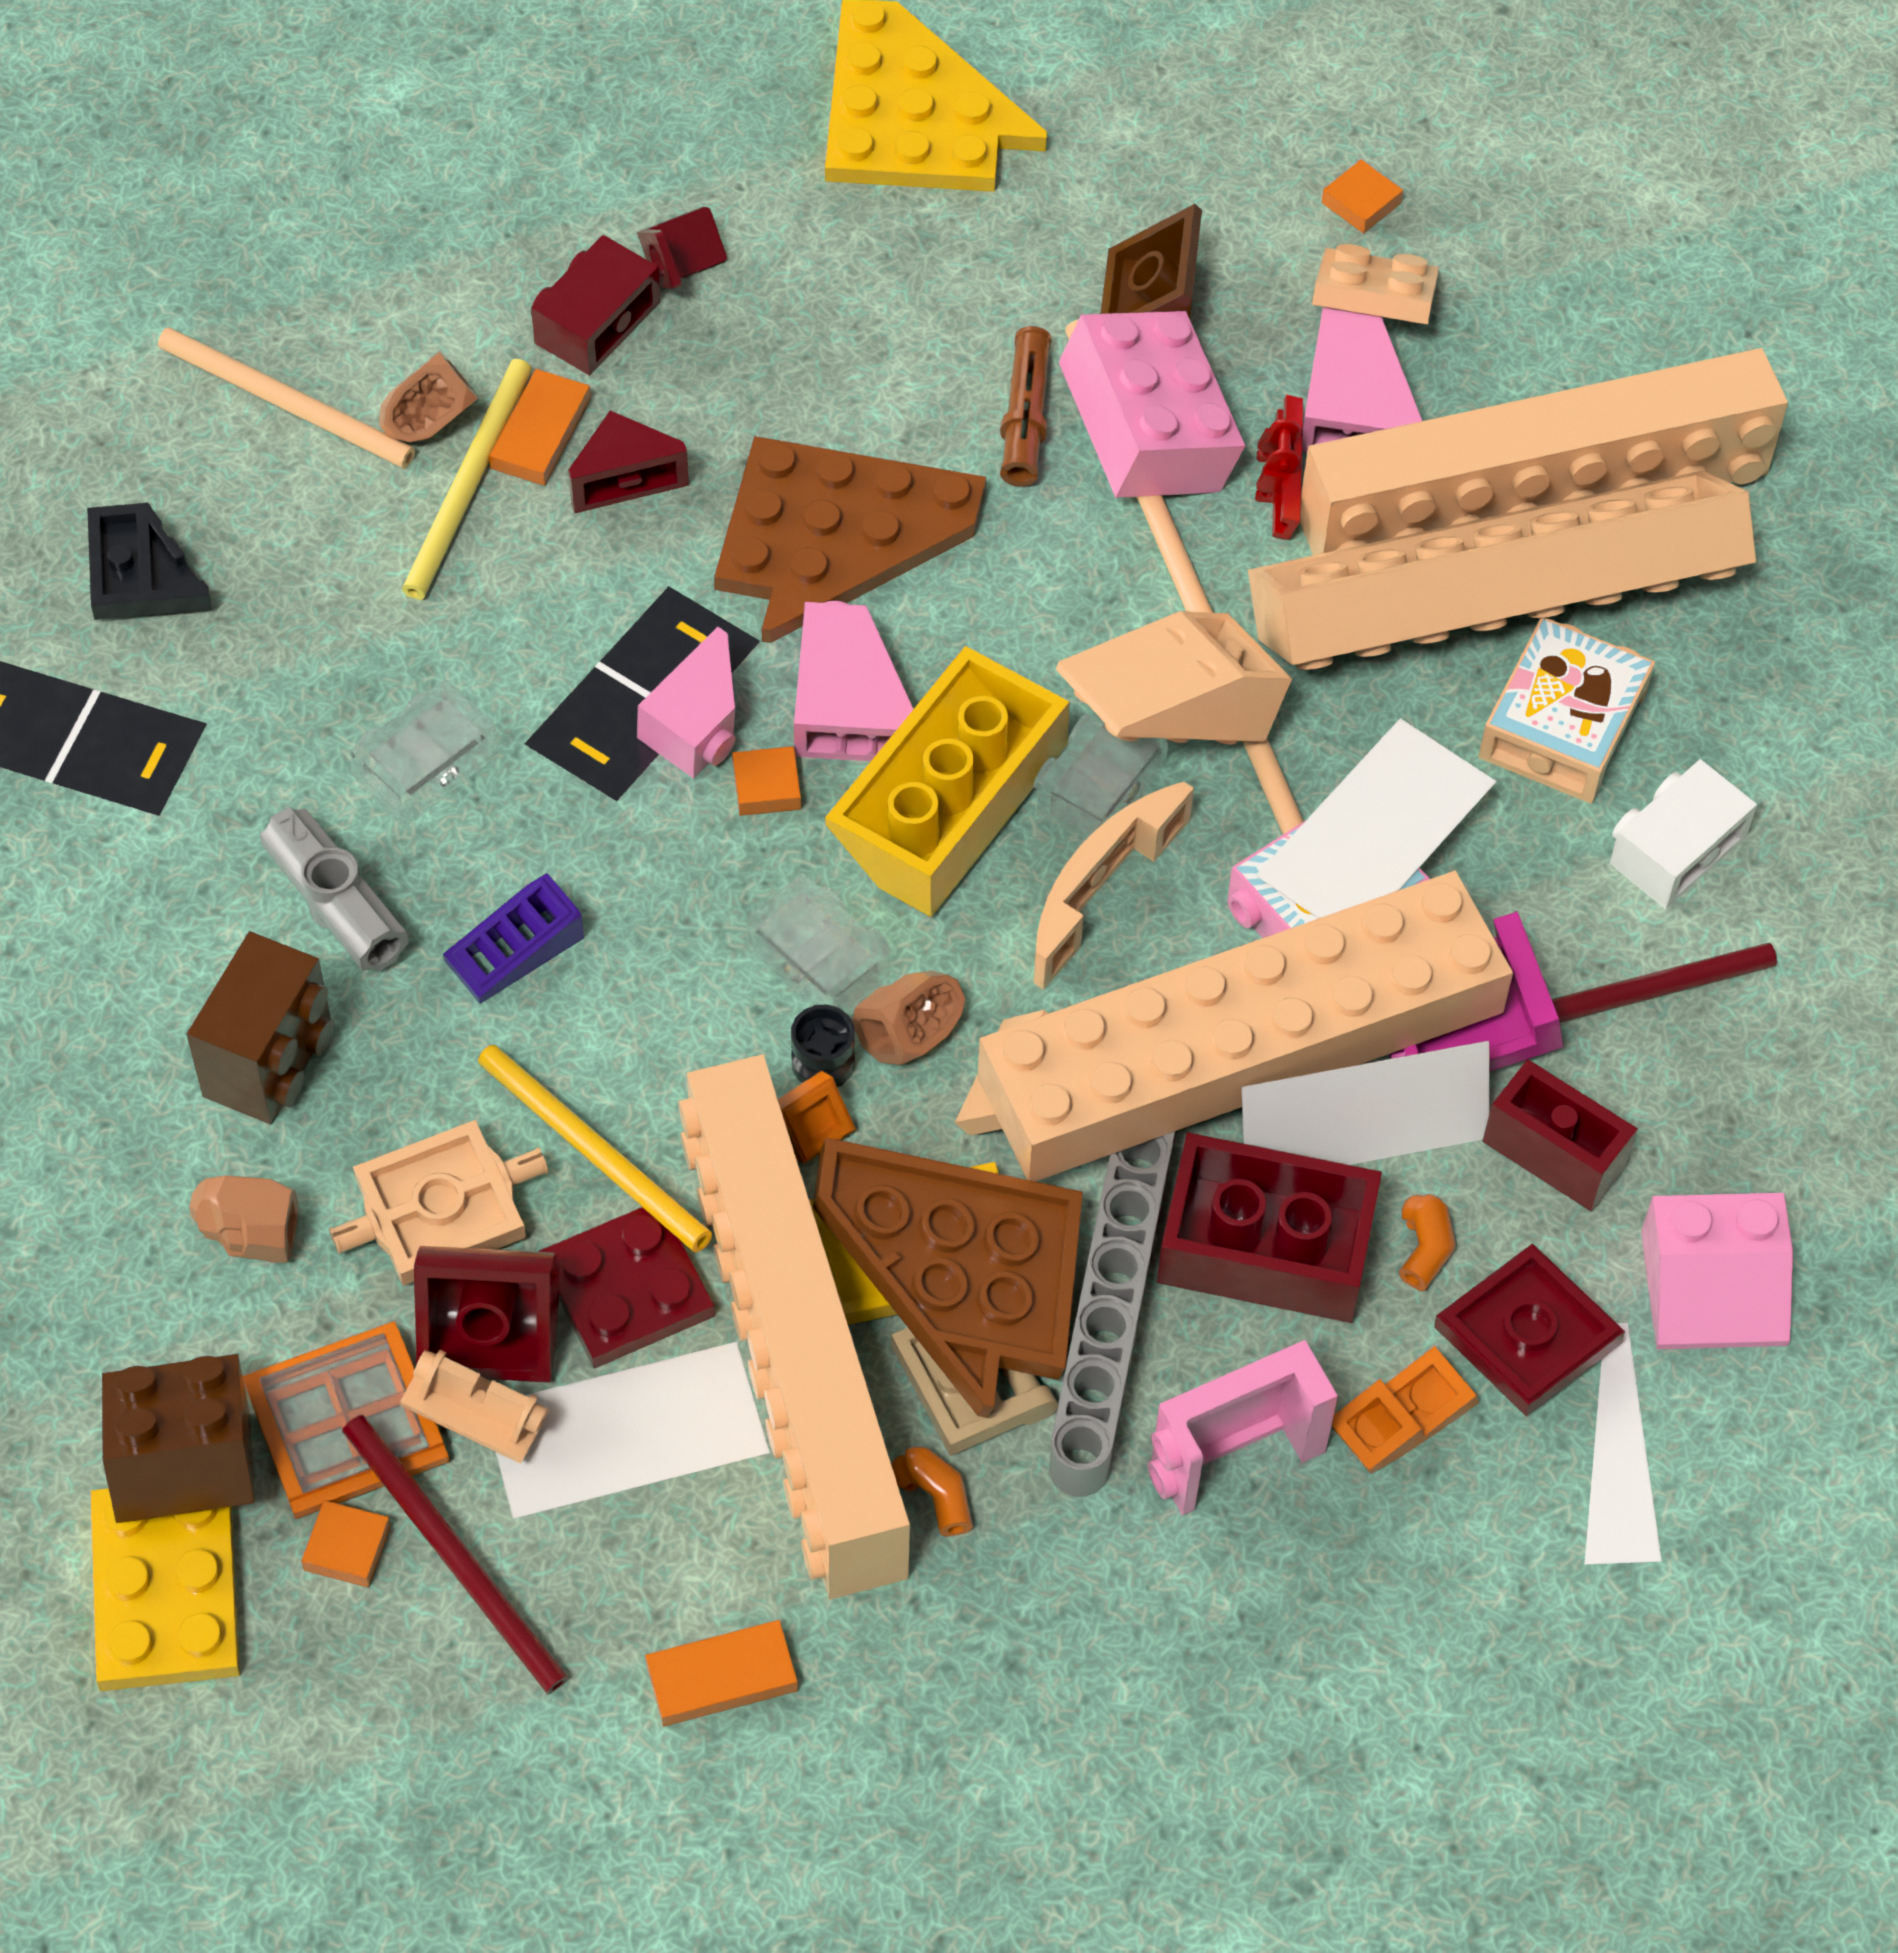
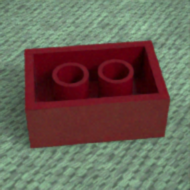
[1157,1132,1382,1323]

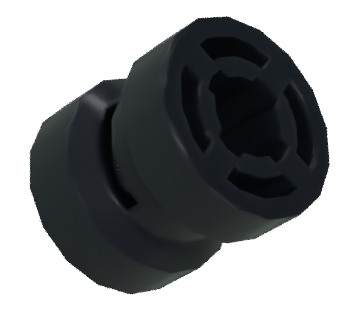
[791,1004,855,1087]

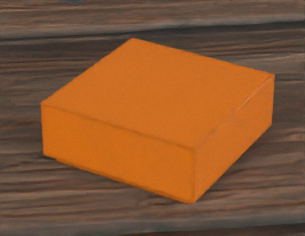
[1321,159,1403,234]
[732,746,801,816]
[778,1071,856,1163]
[301,1500,391,1588]

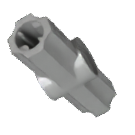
[260,806,409,972]

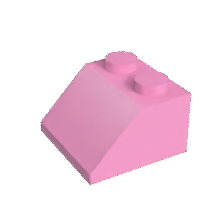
[1641,1193,1793,1349]

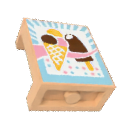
[1478,618,1655,804]

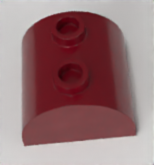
[414,1246,559,1383]

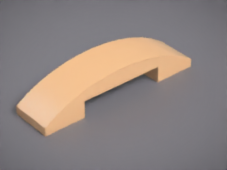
[1034,782,1194,990]

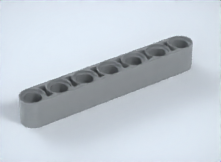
[1049,1131,1177,1497]

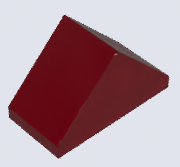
[568,410,689,514]

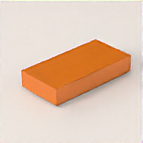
[489,369,591,486]
[645,1620,798,1727]

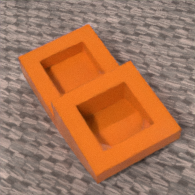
[1331,1346,1479,1474]

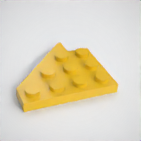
[825,0,1047,192]

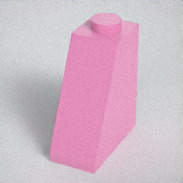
[1302,307,1422,453]
[794,601,913,761]

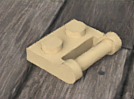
[891,1328,1058,1456]

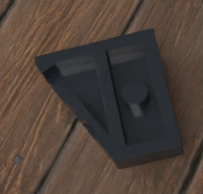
[87,502,212,620]

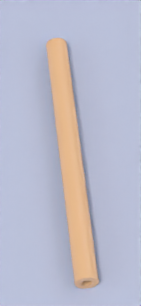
[158,327,415,469]

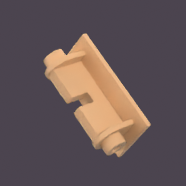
[399,1350,549,1464]

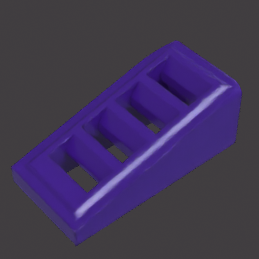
[443,873,584,1004]

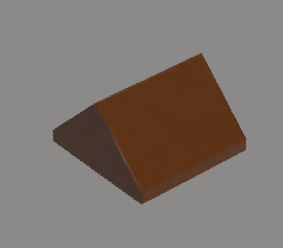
[1100,204,1202,319]

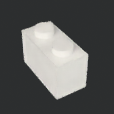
[1609,759,1757,909]

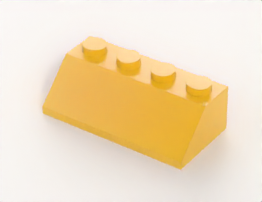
[825,646,1069,917]

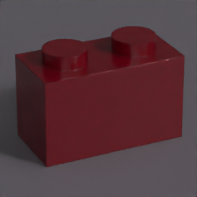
[531,235,661,376]
[1482,1059,1638,1211]

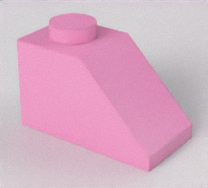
[637,627,736,778]

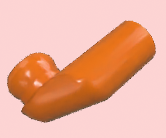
[1399,1194,1456,1291]
[891,1446,973,1537]

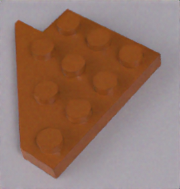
[714,436,987,643]
[813,1137,1083,1418]

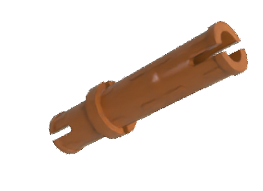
[1000,326,1052,487]

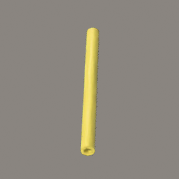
[402,359,532,600]

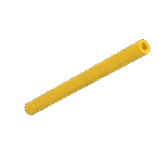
[478,1044,712,1253]

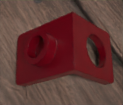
[637,206,727,289]

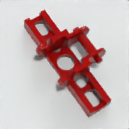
[1255,394,1303,540]

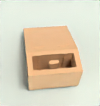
[1056,611,1292,745]

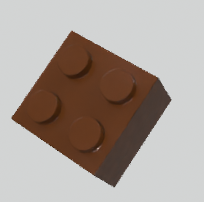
[186,931,335,1125]
[102,1354,255,1523]

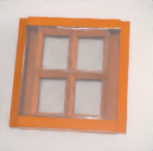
[243,1321,450,1519]

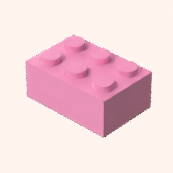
[1059,311,1245,498]

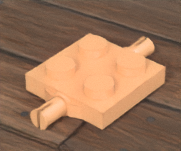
[329,1120,549,1286]

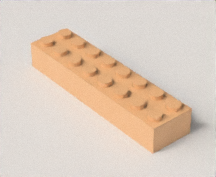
[1300,348,1788,555]
[1248,471,1756,670]
[978,870,1513,1182]
[678,1054,910,1600]

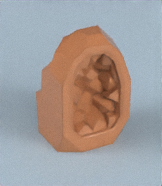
[379,350,478,443]
[852,970,965,1065]
[189,1175,298,1263]

